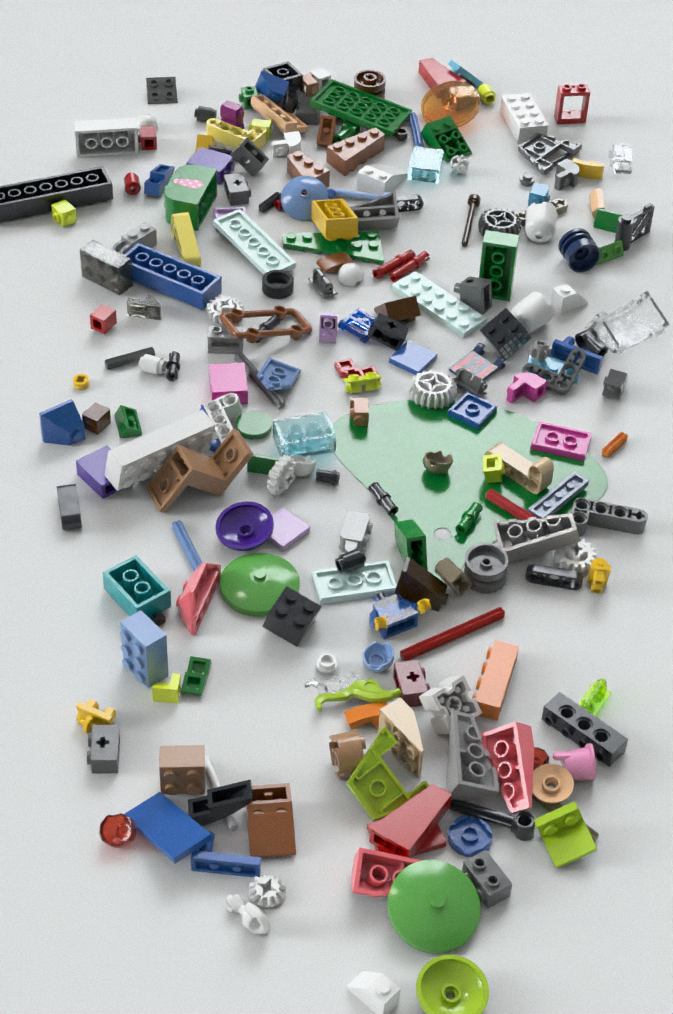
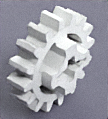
[207,295,244,324]
[267,455,296,496]
[554,539,597,573]

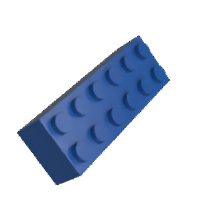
[119,243,222,310]

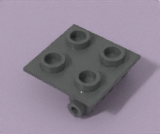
[146,77,178,104]

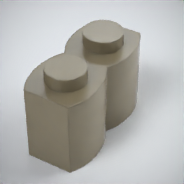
[435,558,472,596]

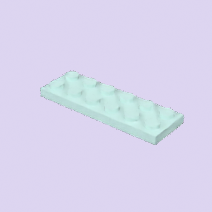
[213,209,296,274]
[392,271,488,338]

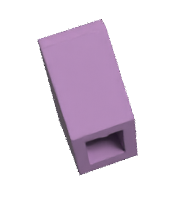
[319,313,338,343]

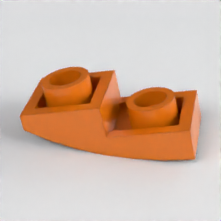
[344,702,388,730]

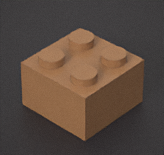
[159,745,205,795]

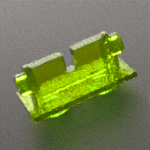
[578,679,611,716]

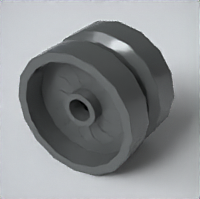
[464,542,509,594]

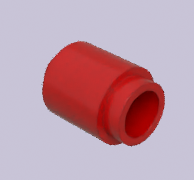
[124,172,141,195]

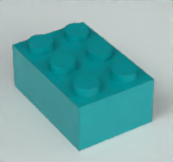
[102,555,171,618]

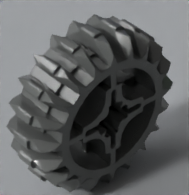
[478,208,521,236]

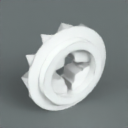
[248,873,286,908]

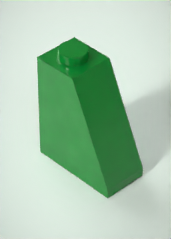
[394,519,428,570]

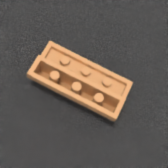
[251,95,308,134]

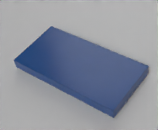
[123,792,212,864]

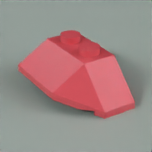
[176,563,221,636]

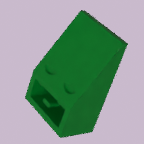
[420,115,472,162]

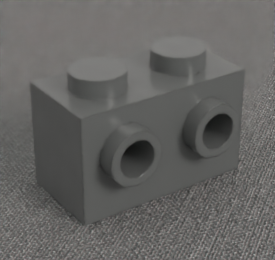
[462,850,512,909]

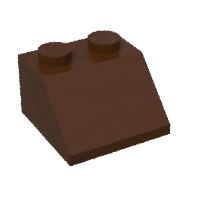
[374,296,421,323]

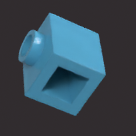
[528,183,550,206]

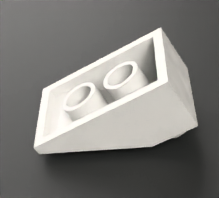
[357,164,407,195]

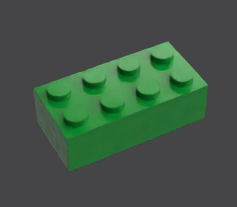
[479,230,520,301]

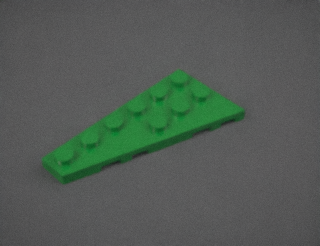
[282,231,384,266]

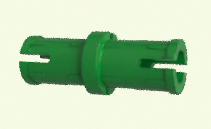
[455,502,483,535]

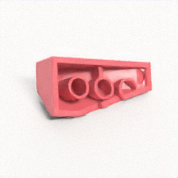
[481,722,534,814]
[351,847,422,897]

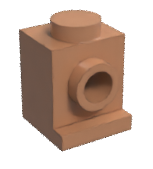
[301,73,319,97]
[350,398,369,426]

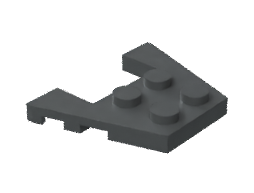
[518,133,582,175]

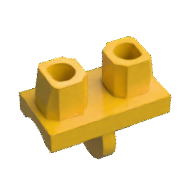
[587,558,611,594]
[76,699,116,734]

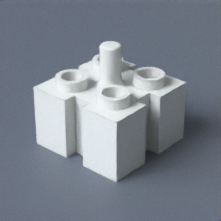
[419,675,482,734]

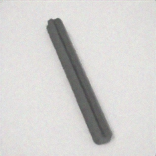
[234,352,286,409]

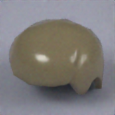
[423,451,453,475]

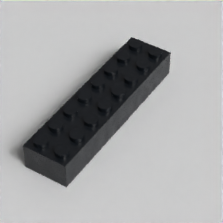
[0,166,113,222]

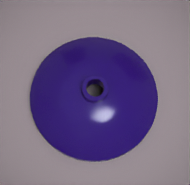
[215,501,274,551]

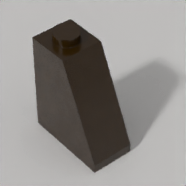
[394,557,449,612]

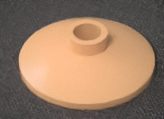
[532,764,574,804]

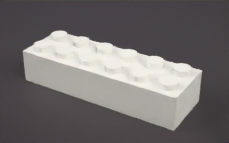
[105,410,215,491]

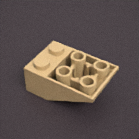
[378,697,424,779]

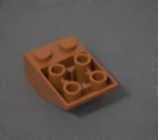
[245,783,296,858]

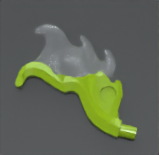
[305,672,402,712]

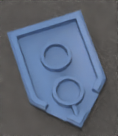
[257,357,301,391]

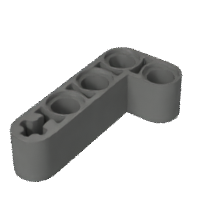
[571,498,648,537]

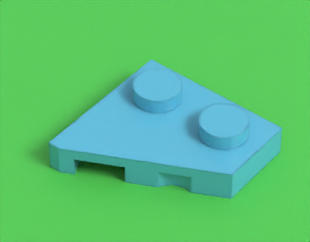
[448,59,483,87]

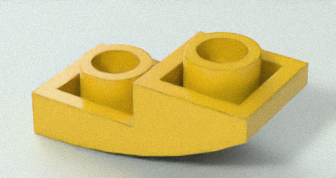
[572,158,604,179]

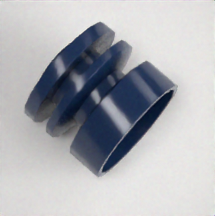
[558,228,601,273]

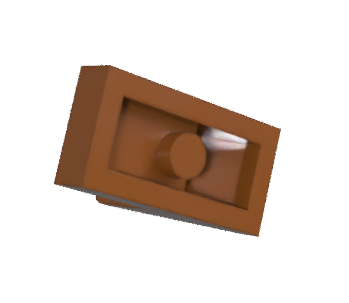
[317,115,336,147]

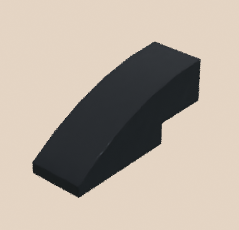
[188,780,253,826]

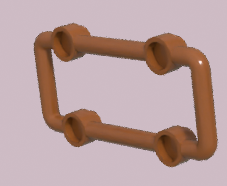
[220,306,313,343]

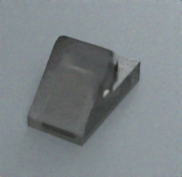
[127,293,162,320]

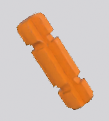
[601,432,628,458]

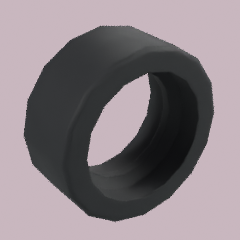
[262,270,294,299]

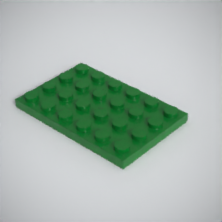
[309,79,413,137]

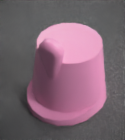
[553,743,596,780]

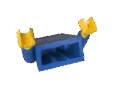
[369,592,432,640]

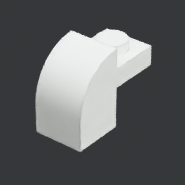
[272,131,301,158]

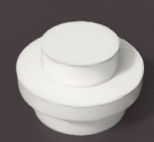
[317,654,337,673]

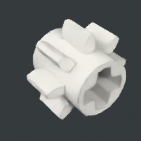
[450,155,469,174]

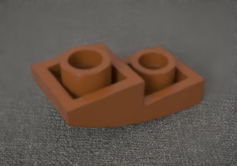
[316,252,354,273]

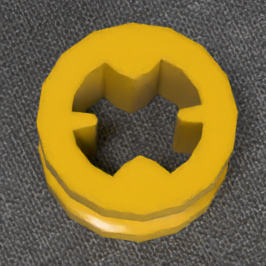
[73,374,90,390]

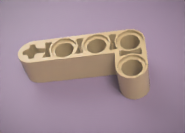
[484,443,554,494]

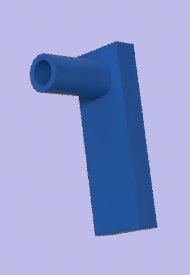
[550,336,603,374]
[191,831,261,878]

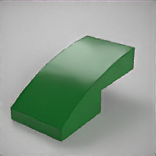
[181,656,212,696]

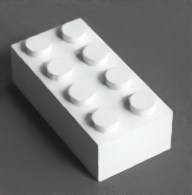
[500,93,548,144]
[74,117,139,158]

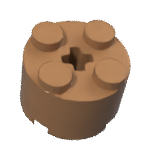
[329,730,366,779]

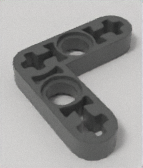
[522,348,586,395]

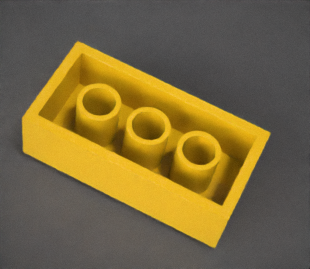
[312,199,358,241]

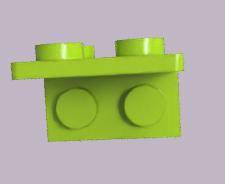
[534,801,597,868]

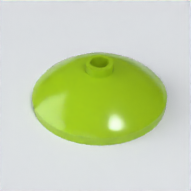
[416,955,489,1014]

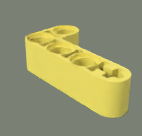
[207,118,266,149]
[171,212,201,267]

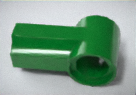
[333,122,360,143]

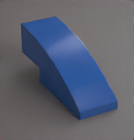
[144,164,175,197]

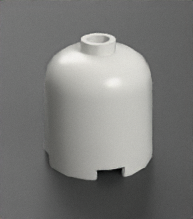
[525,202,558,243]
[511,291,554,333]

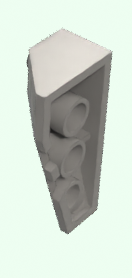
[446,710,499,802]

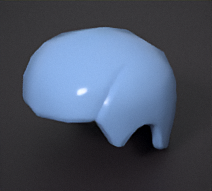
[362,641,394,673]

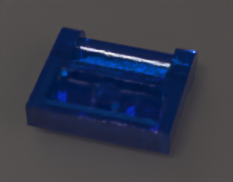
[338,308,375,343]

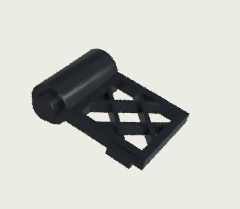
[614,203,655,251]

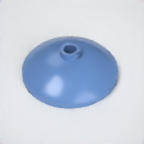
[281,176,329,221]

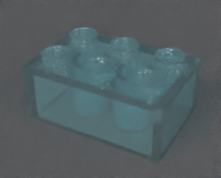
[273,411,336,457]

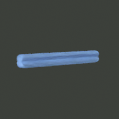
[172,520,203,571]

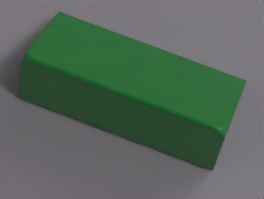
[593,208,625,233]
[114,405,142,438]

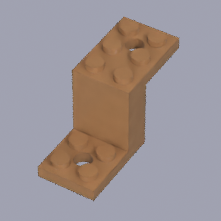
[146,429,254,513]

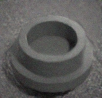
[520,173,535,187]

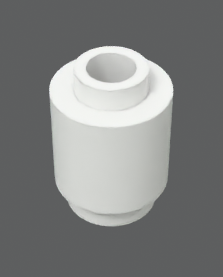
[139,354,167,375]

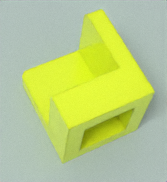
[152,673,181,703]

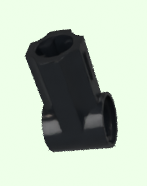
[575,328,608,357]

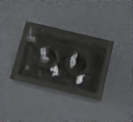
[80,240,133,295]

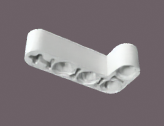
[206,393,243,457]

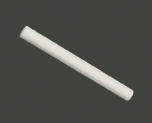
[205,756,238,831]

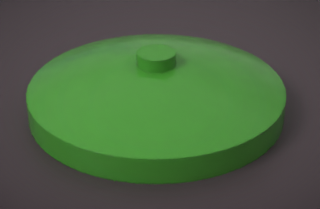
[220,553,300,617]
[387,860,481,954]

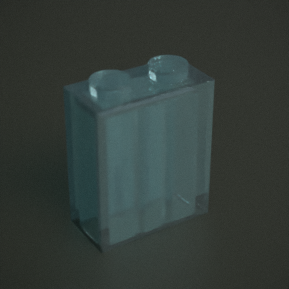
[408,146,444,183]

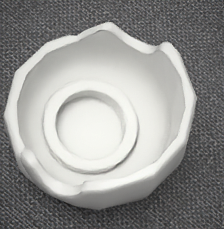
[136,114,158,132]
[338,263,364,287]
[289,454,317,477]

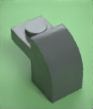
[554,158,579,191]
[602,369,628,400]

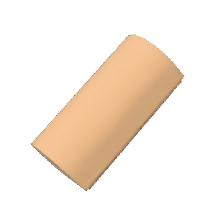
[589,189,605,219]

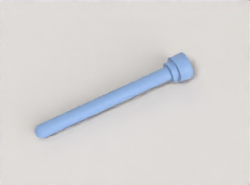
[326,188,390,200]

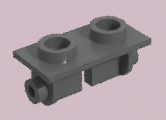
[308,268,338,298]
[453,368,488,397]

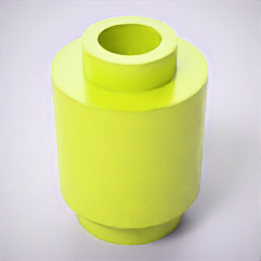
[477,83,496,104]

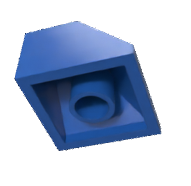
[255,70,289,104]
[39,399,86,446]

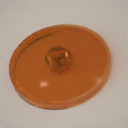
[421,81,480,127]

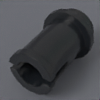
[316,469,340,485]

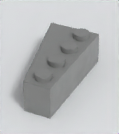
[492,514,580,563]

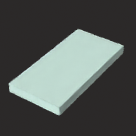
[311,560,397,605]

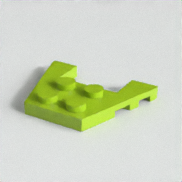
[346,727,430,820]

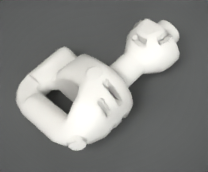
[226,894,270,934]

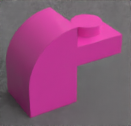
[506,372,547,404]

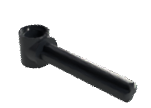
[449,799,535,841]

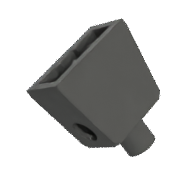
[453,276,492,315]

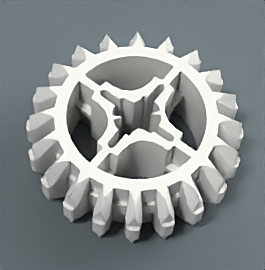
[409,370,457,410]

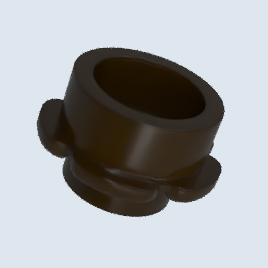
[394,128,409,141]

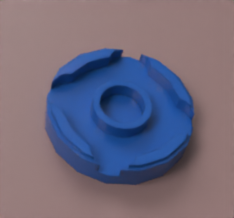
[447,815,492,857]

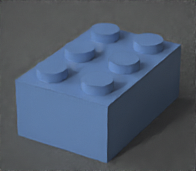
[120,610,169,688]

